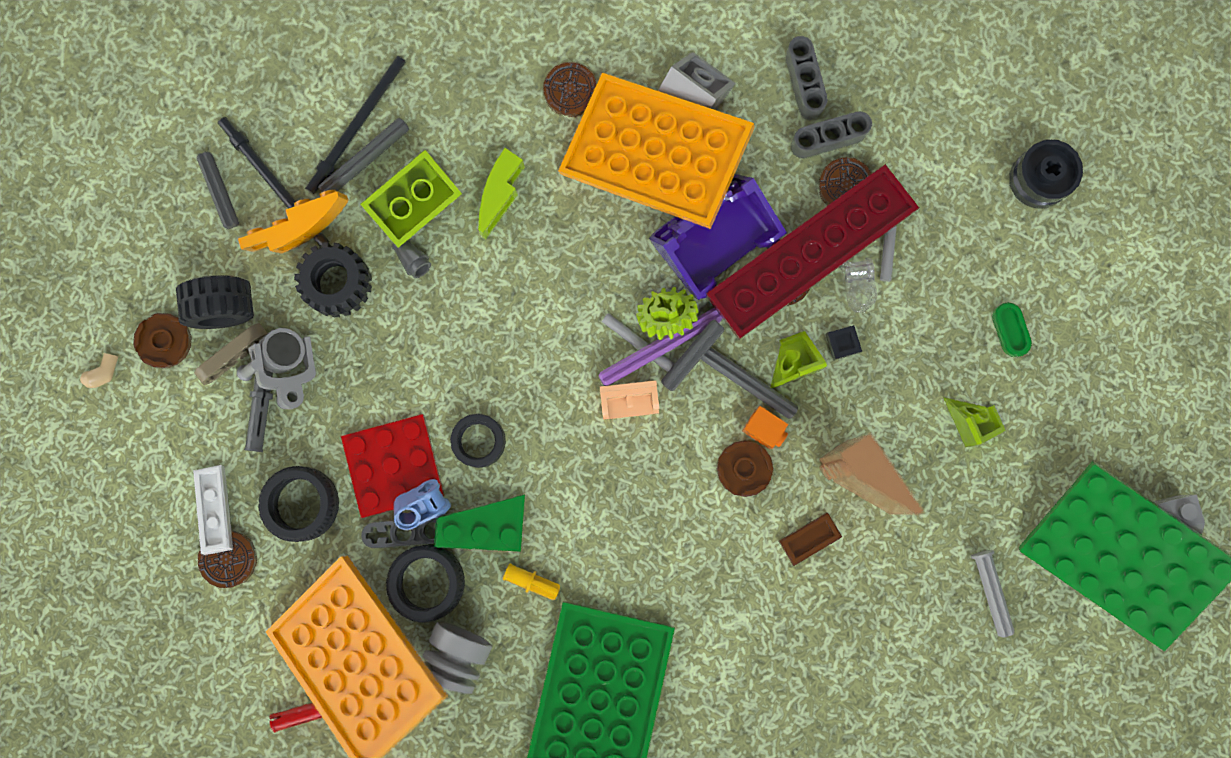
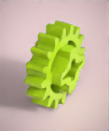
[636,287,699,340]

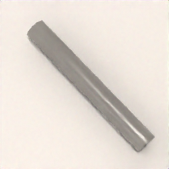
[880,225,897,282]
[602,313,675,372]

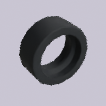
[450,413,506,468]

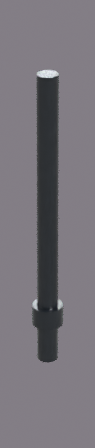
[305,55,406,195]
[218,117,329,248]

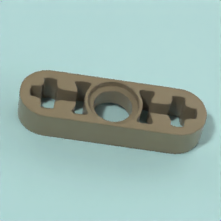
[194,323,268,385]

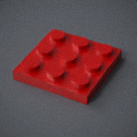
[341,414,445,518]

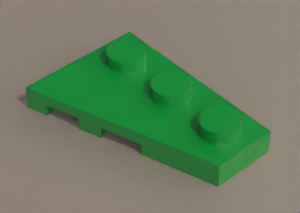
[434,495,525,552]

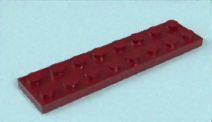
[706,164,919,340]

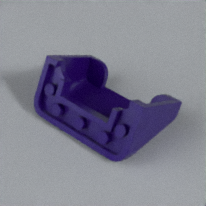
[649,174,787,300]

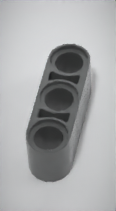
[785,36,827,120]
[790,111,872,159]

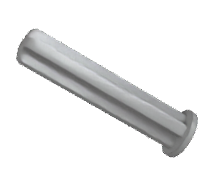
[971,550,1015,637]

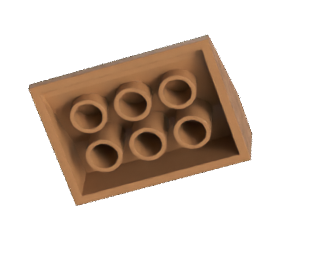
[819,433,924,515]

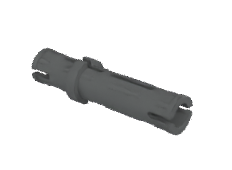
[244,367,273,452]

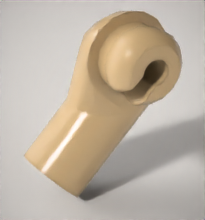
[80,353,118,388]

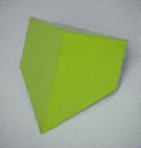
[770,331,827,389]
[943,397,1006,448]

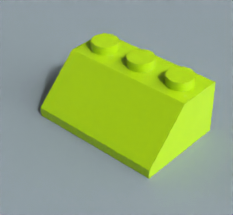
[360,150,462,248]

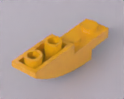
[238,190,349,254]

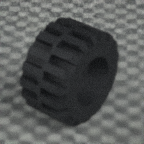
[294,242,372,318]
[176,275,254,329]

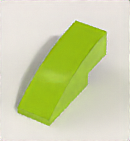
[478,148,525,239]

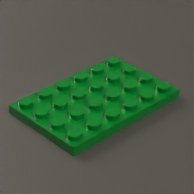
[1019,461,1231,652]
[527,601,675,758]

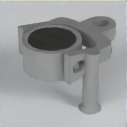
[237,328,316,409]

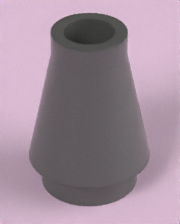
[392,241,431,278]

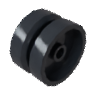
[1009,140,1083,209]

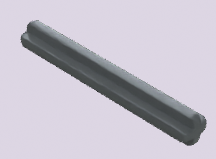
[319,118,409,192]
[701,348,798,419]

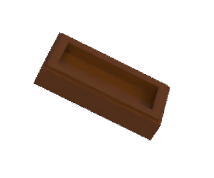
[778,512,842,566]

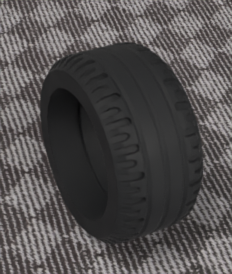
[258,466,339,542]
[386,545,465,623]

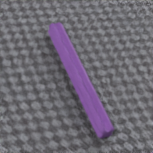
[599,308,722,386]

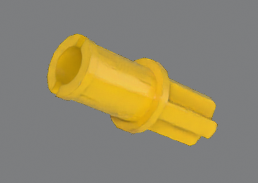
[503,563,560,600]

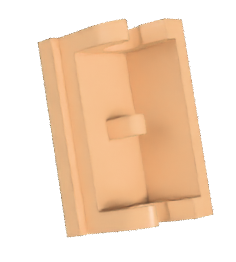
[600,380,659,420]

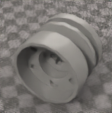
[422,622,493,694]

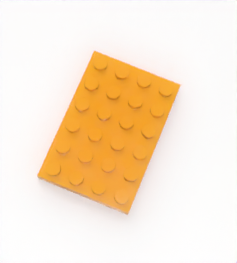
[558,73,755,229]
[266,556,448,758]

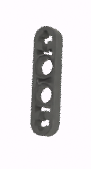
[361,518,436,548]

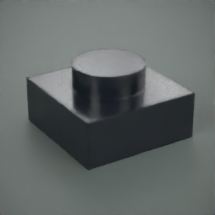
[825,325,862,361]

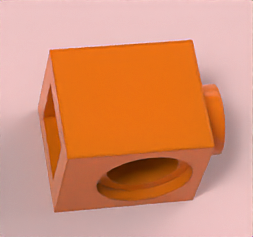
[742,406,789,450]

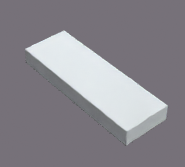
[193,465,233,555]

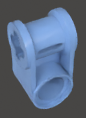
[394,479,451,530]

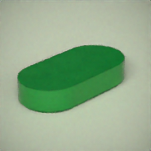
[992,302,1032,357]

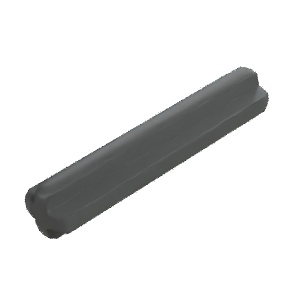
[196,151,239,229]
[661,320,725,391]

